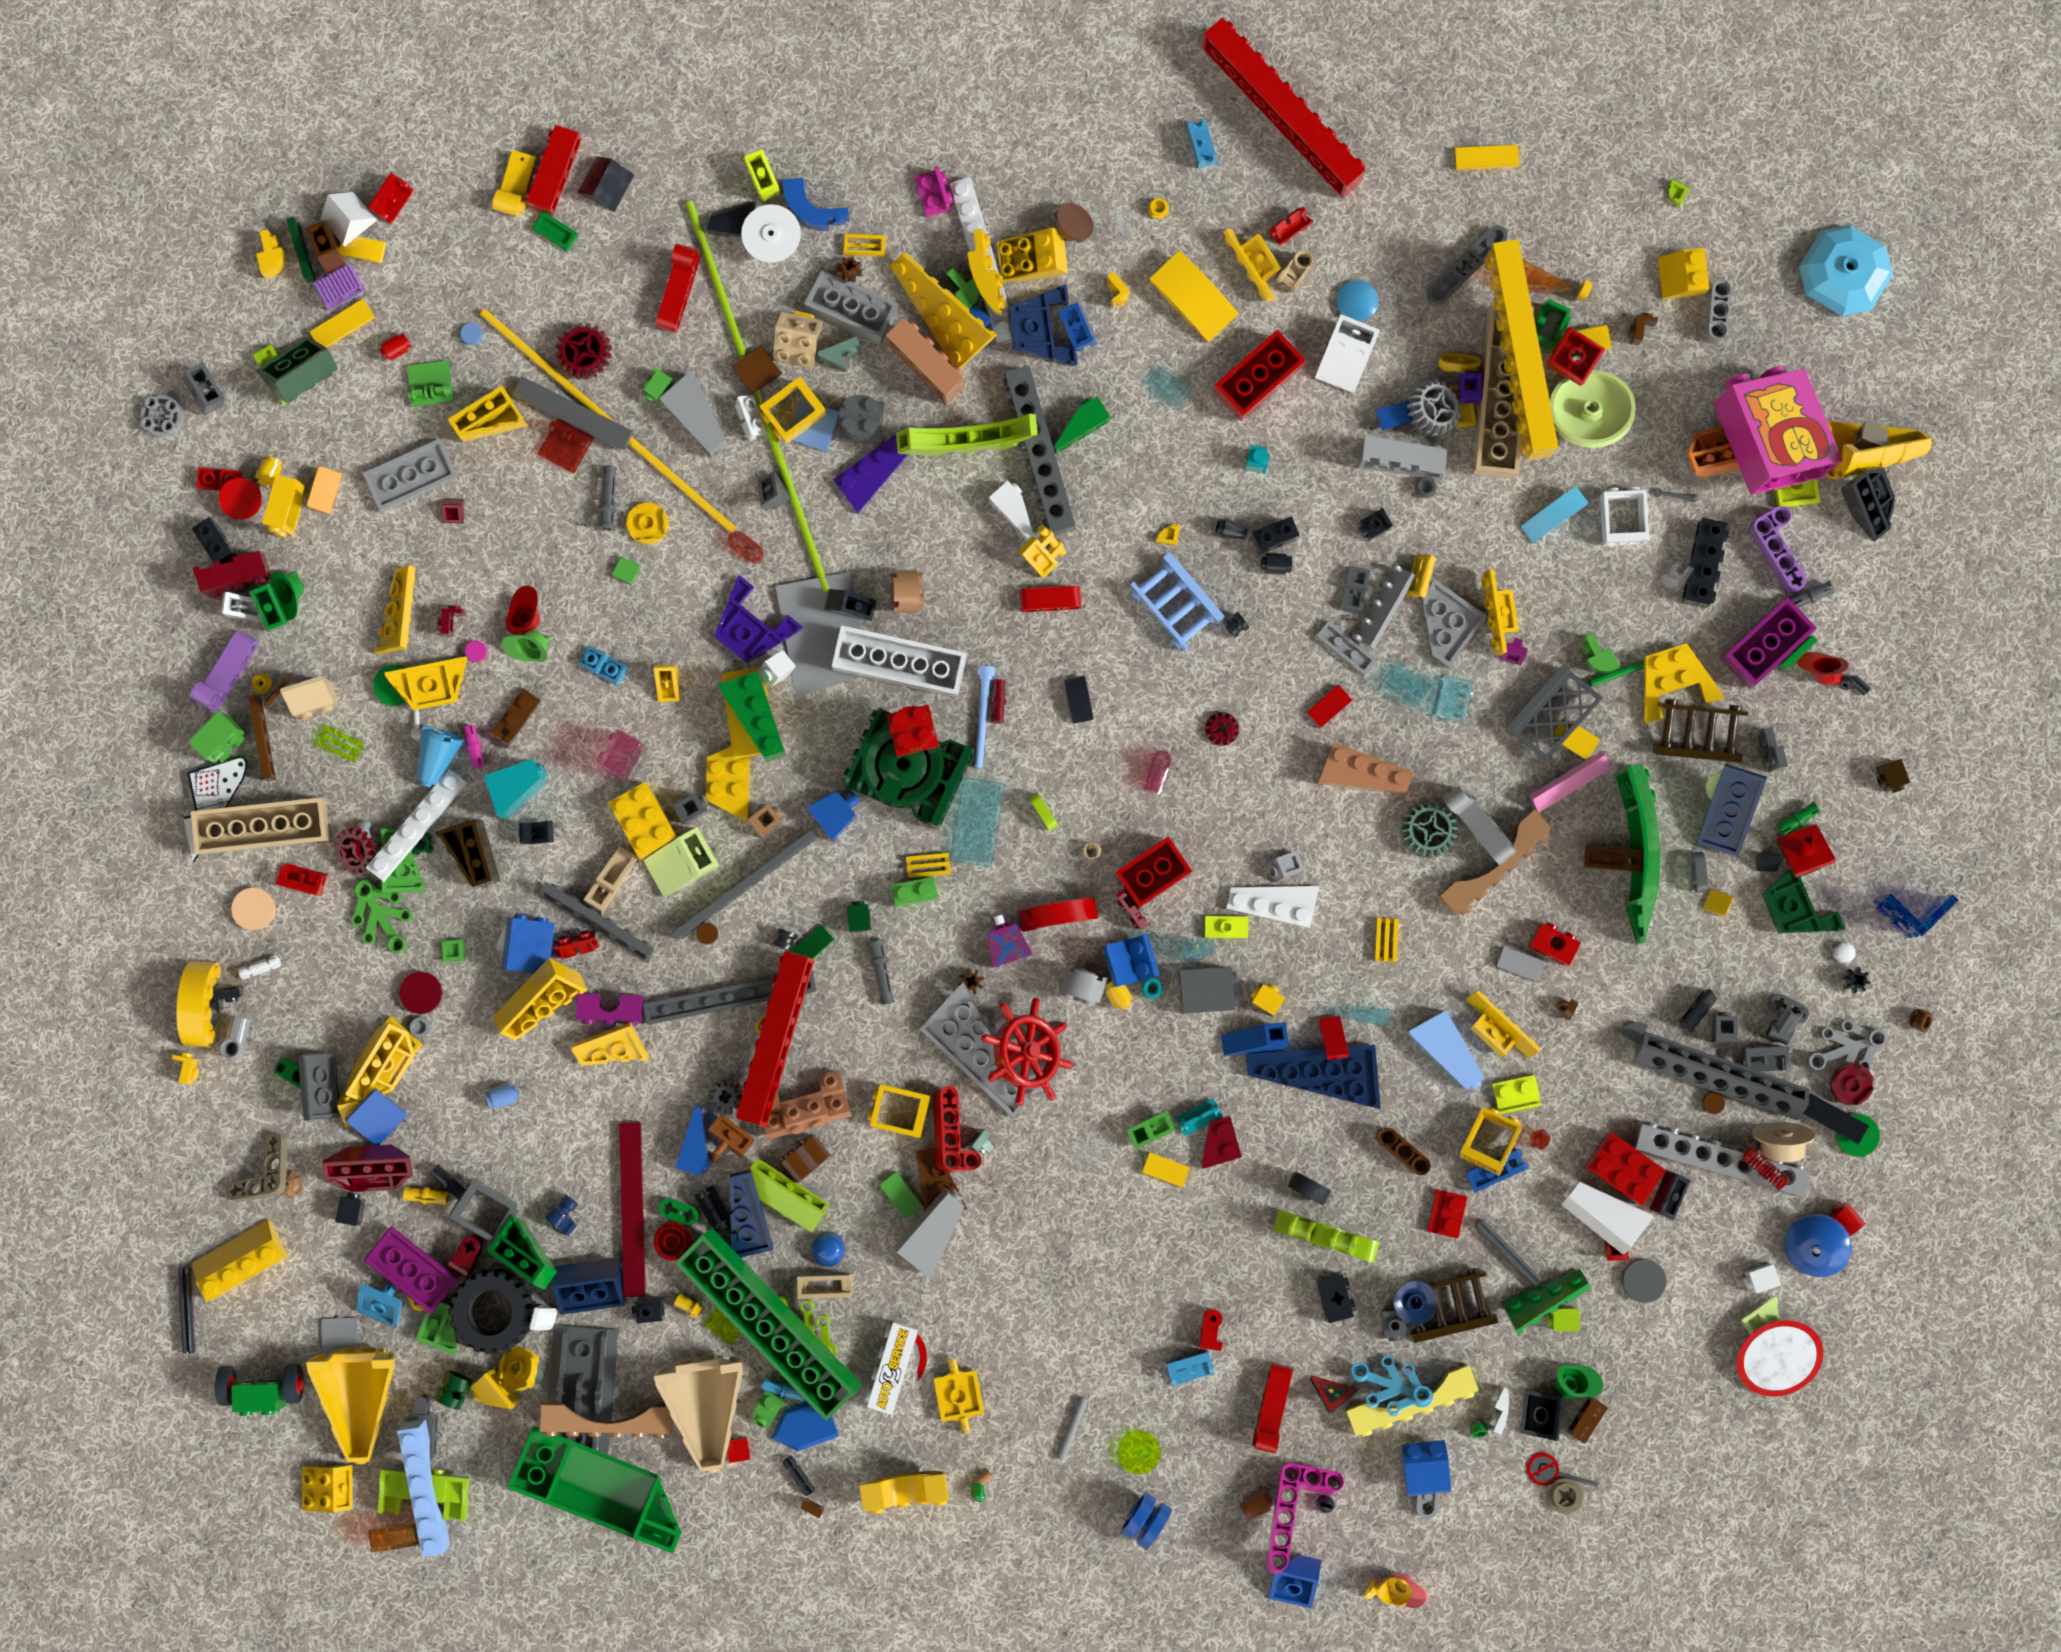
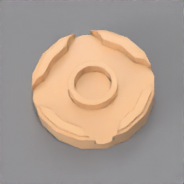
[231,887,276,931]

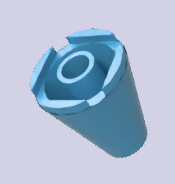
[416,725,464,787]

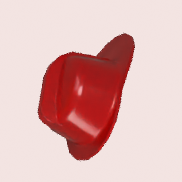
[505,585,540,634]
[1797,652,1849,685]

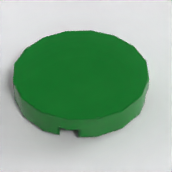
[373,664,407,707]
[1835,1114,1880,1157]

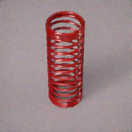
[1742,1147,1789,1191]

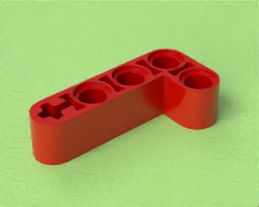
[656,243,700,333]
[933,1086,982,1173]
[1252,1362,1293,1454]

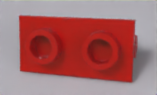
[1269,207,1314,246]
[553,930,599,959]

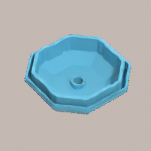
[1798,224,1893,317]

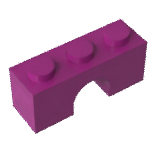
[576,993,644,1026]

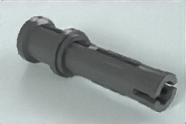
[596,465,617,531]
[866,939,895,1005]

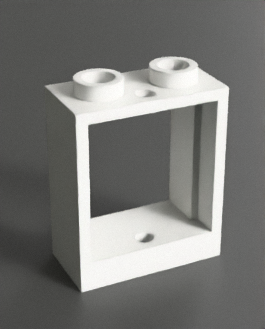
[1600,487,1649,546]

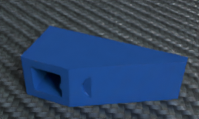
[1221,1022,1289,1056]

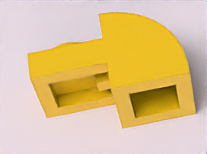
[256,229,286,279]

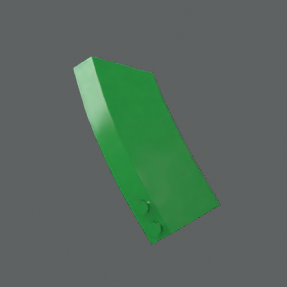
[1615,764,1660,944]
[506,1426,681,1554]

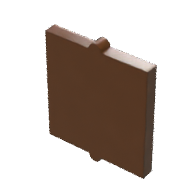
[731,346,782,394]
[264,672,293,707]

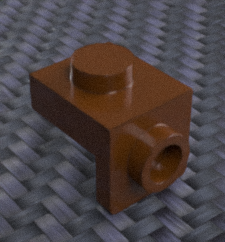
[1628,313,1658,345]

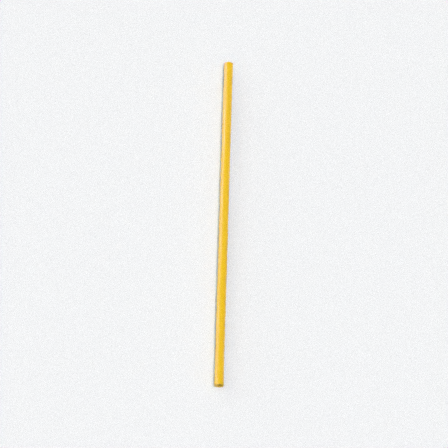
[480,309,736,533]

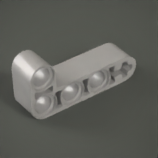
[1443,785,1517,865]

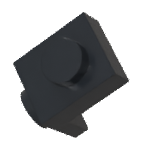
[518,821,554,845]

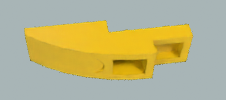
[967,229,1005,316]

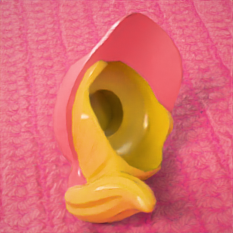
[1363,1573,1428,1608]

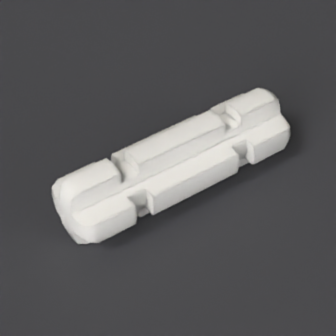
[238,955,281,980]

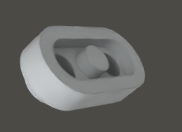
[1415,1493,1440,1519]

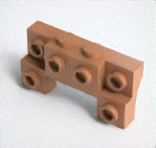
[764,1070,851,1140]

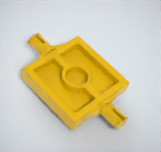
[933,1358,985,1434]

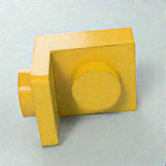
[1107,271,1130,308]

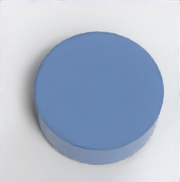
[461,323,483,345]

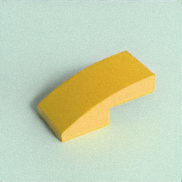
[339,237,386,263]

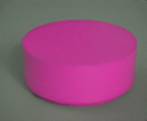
[465,640,488,663]

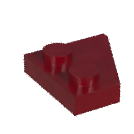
[1116,890,1150,930]
[1201,1115,1242,1169]

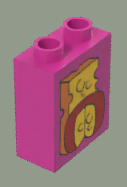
[1713,365,1843,495]

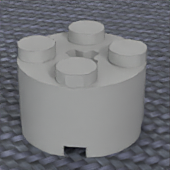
[1059,964,1108,1006]

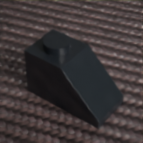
[824,589,876,621]

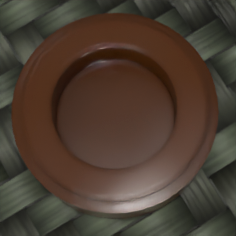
[697,923,719,945]
[1702,1092,1725,1114]

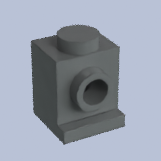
[672,793,709,824]
[1711,1012,1738,1043]
[1381,1309,1406,1341]

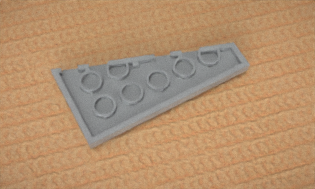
[920,982,1029,1118]

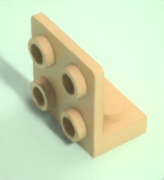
[773,312,823,369]

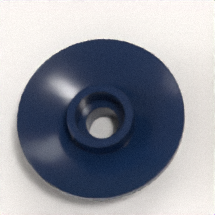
[1394,1281,1438,1325]

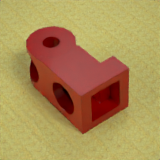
[1199,1309,1223,1351]

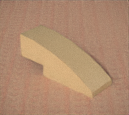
[583,846,638,916]

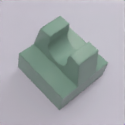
[964,1129,994,1153]

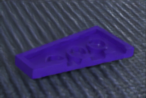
[833,434,909,514]

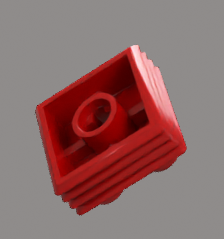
[1546,327,1605,386]

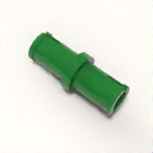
[1776,801,1821,836]

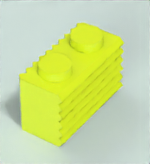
[744,149,781,202]

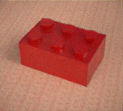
[1114,836,1193,909]
[1583,1132,1666,1206]

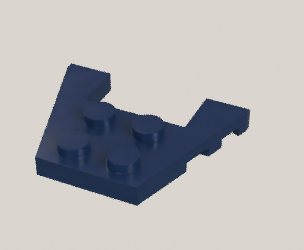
[1007,284,1078,367]

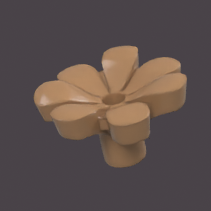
[276,1170,305,1199]

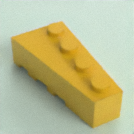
[493,958,587,1041]

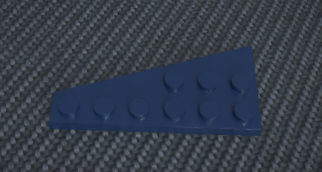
[1246,1044,1381,1109]

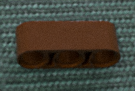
[1376,1127,1431,1176]

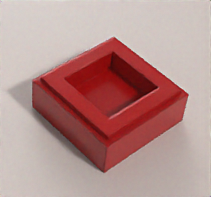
[727,1437,751,1463]

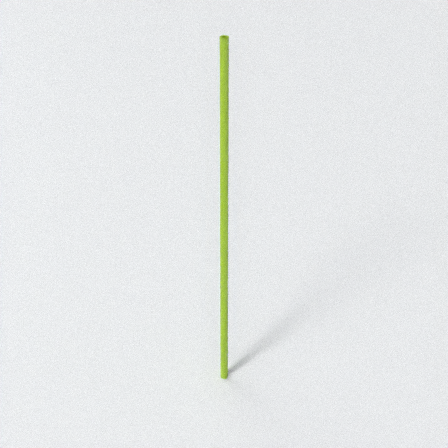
[685,201,829,593]

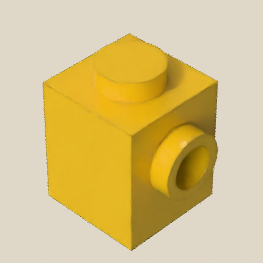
[1250,983,1286,1016]

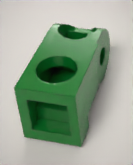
[273,1056,301,1089]

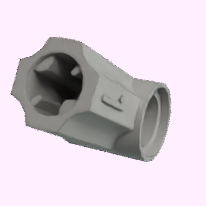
[220,1016,251,1060]

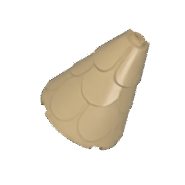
[654,1355,743,1473]

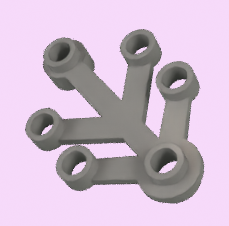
[1807,1019,1887,1071]

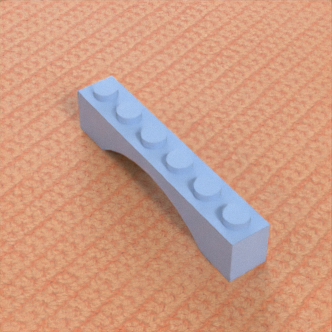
[397,1419,450,1557]

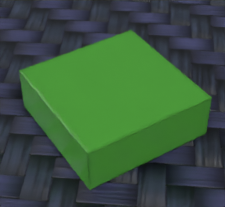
[612,556,641,585]
[441,939,465,962]

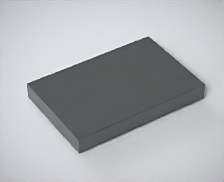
[298,1053,341,1121]

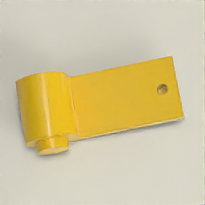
[492,150,537,217]

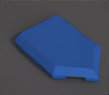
[771,1402,839,1452]

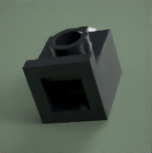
[1358,508,1393,542]

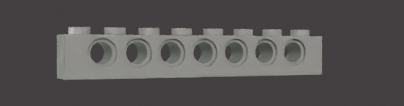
[1632,1121,1811,1197]

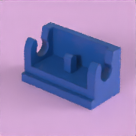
[1058,302,1098,351]

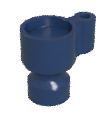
[544,1194,578,1236]

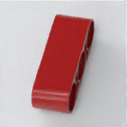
[1019,586,1082,613]

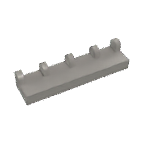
[1352,564,1416,649]

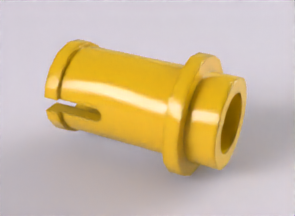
[674,1294,703,1318]

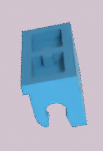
[1186,119,1218,169]
[1166,1350,1214,1386]

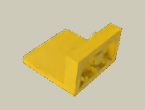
[302,1465,353,1513]

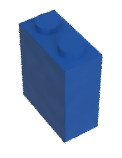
[501,914,555,973]

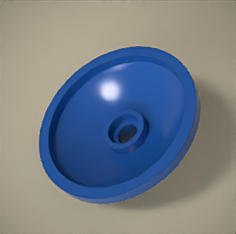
[1784,1214,1852,1277]

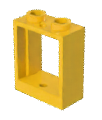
[759,376,827,444]
[262,474,307,538]
[867,1084,931,1138]
[1460,1107,1522,1176]

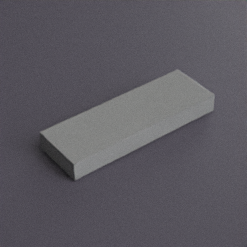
[1314,620,1377,677]

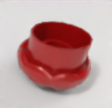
[653,1222,692,1261]

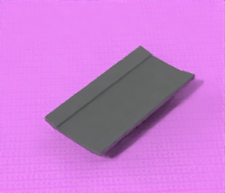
[547,1325,619,1455]

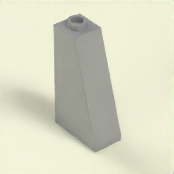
[659,370,728,458]
[894,1187,965,1278]

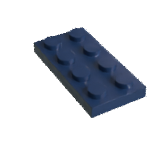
[1697,764,1767,857]

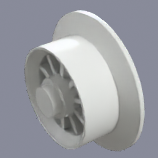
[741,204,801,263]

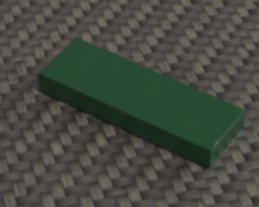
[286,217,316,283]

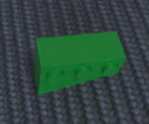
[487,1215,557,1290]

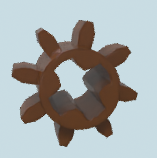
[836,256,862,283]
[958,969,984,995]

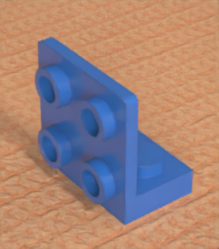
[1103,934,1160,987]

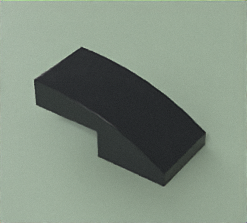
[1064,675,1094,724]

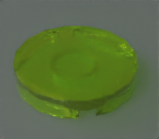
[1117,1430,1161,1475]

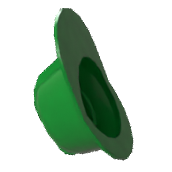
[271,571,304,620]
[1553,1365,1603,1400]

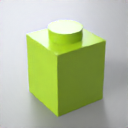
[1546,1307,1580,1331]

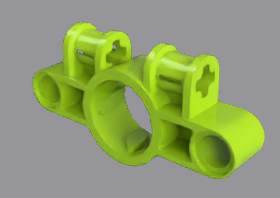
[1273,1209,1380,1263]

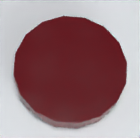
[399,971,443,1015]
[1830,1062,1874,1105]

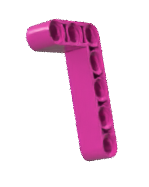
[1266,1463,1344,1574]

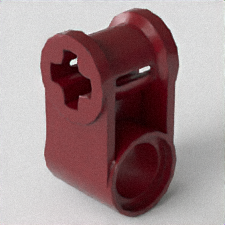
[447,1235,484,1278]

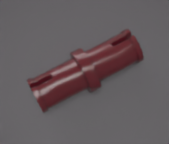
[990,679,1007,724]

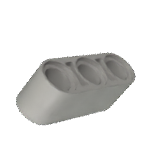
[1704,279,1732,344]

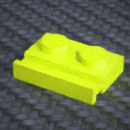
[1492,1075,1542,1115]

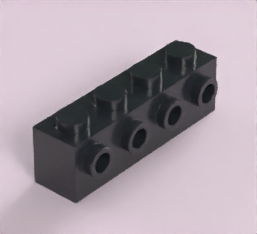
[1681,517,1729,608]

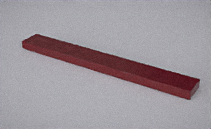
[619,1122,646,1298]

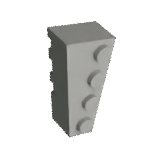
[1358,435,1447,479]

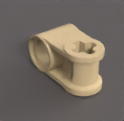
[1277,250,1313,292]

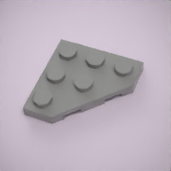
[1421,579,1487,668]

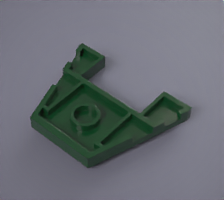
[1761,869,1846,934]

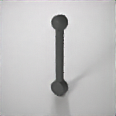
[1654,488,1699,502]

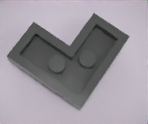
[1758,727,1788,772]

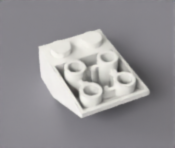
[1315,314,1380,394]

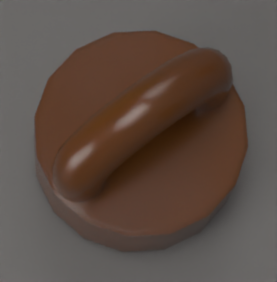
[1556,998,1579,1021]
[1909,1009,1933,1032]

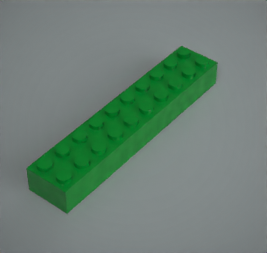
[675,1228,863,1421]

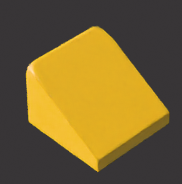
[1702,888,1734,917]

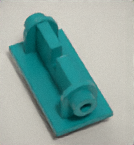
[1175,1098,1223,1137]

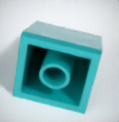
[484,759,548,820]

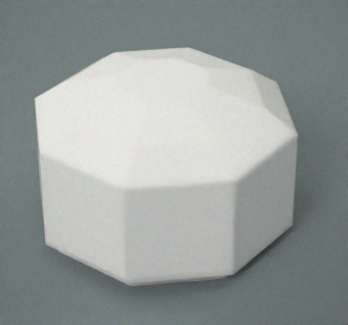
[1833,943,1855,963]

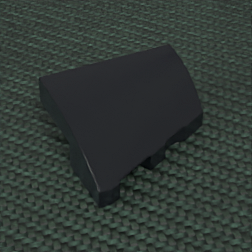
[707,201,757,238]

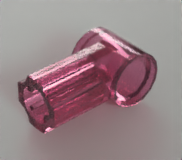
[1144,751,1172,794]

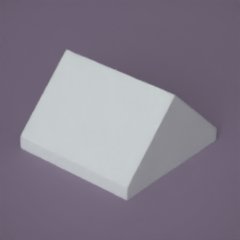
[321,192,377,247]

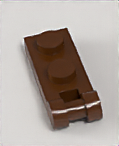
[489,688,541,749]
[1583,846,1644,873]

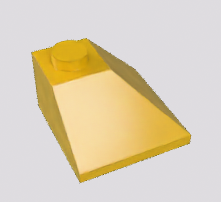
[470,1368,521,1409]

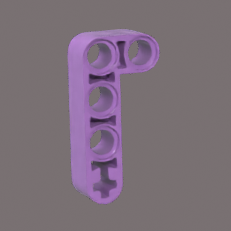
[1749,506,1807,593]
[190,630,259,712]

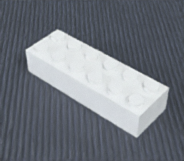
[832,625,967,698]

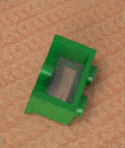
[1535,299,1571,351]

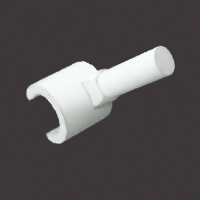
[411,711,421,741]

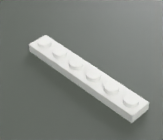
[366,769,467,882]

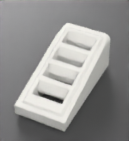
[529,1305,558,1330]

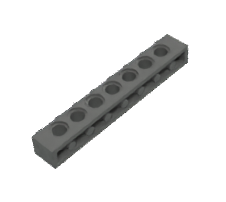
[1002,365,1076,536]
[1634,1031,1810,1121]

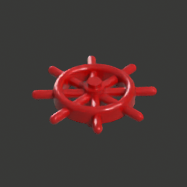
[981,998,1073,1106]

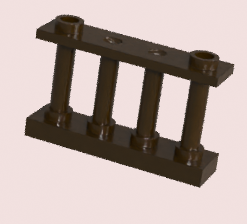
[1652,698,1748,763]
[1409,1268,1499,1343]

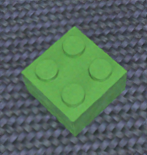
[188,711,248,763]

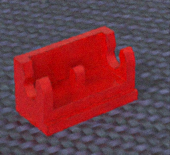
[368,172,414,225]
[275,863,328,897]

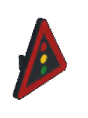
[1310,1376,1357,1413]

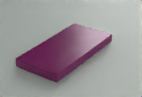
[363,1226,460,1315]

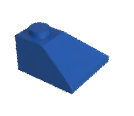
[1269,1555,1322,1609]

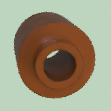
[1240,1490,1273,1520]

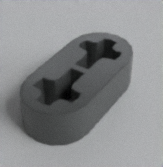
[1691,852,1708,893]
[1768,994,1809,1023]

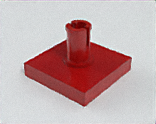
[1776,824,1836,878]

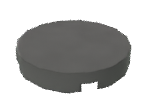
[1622,1259,1667,1303]

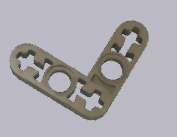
[226,1132,287,1202]

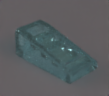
[1146,367,1192,410]
[1345,1009,1393,1027]

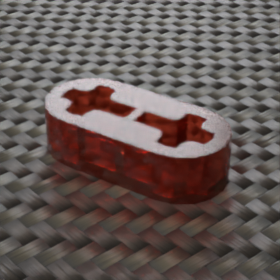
[728,531,764,564]

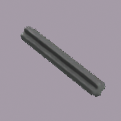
[1474,1219,1542,1287]

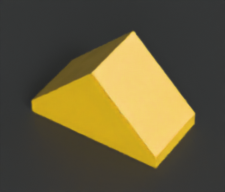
[654,665,680,702]

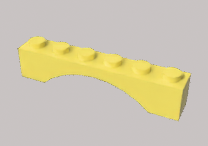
[1345,1364,1479,1437]

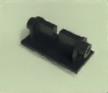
[694,1185,731,1233]

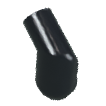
[1839,675,1871,696]

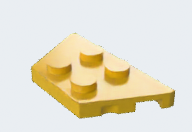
[384,656,467,711]
[706,746,750,821]

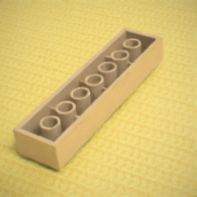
[1472,303,1534,479]

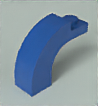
[782,178,850,231]

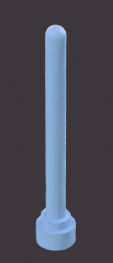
[974,666,995,769]

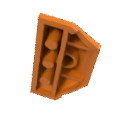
[1687,427,1740,478]

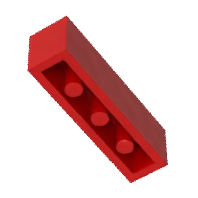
[525,124,582,216]

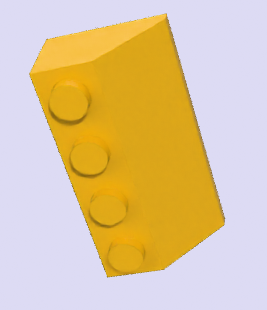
[192,1219,289,1302]

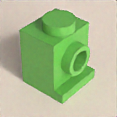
[642,367,674,404]

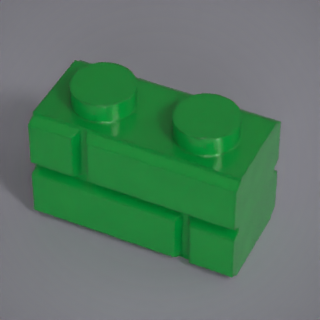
[249,584,290,632]

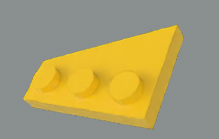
[571,1022,649,1065]

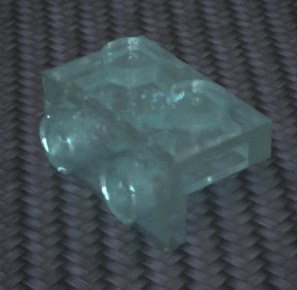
[1432,675,1473,722]

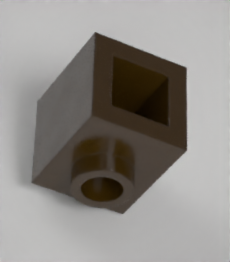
[1876,758,1911,793]

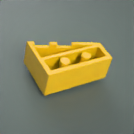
[448,385,528,442]

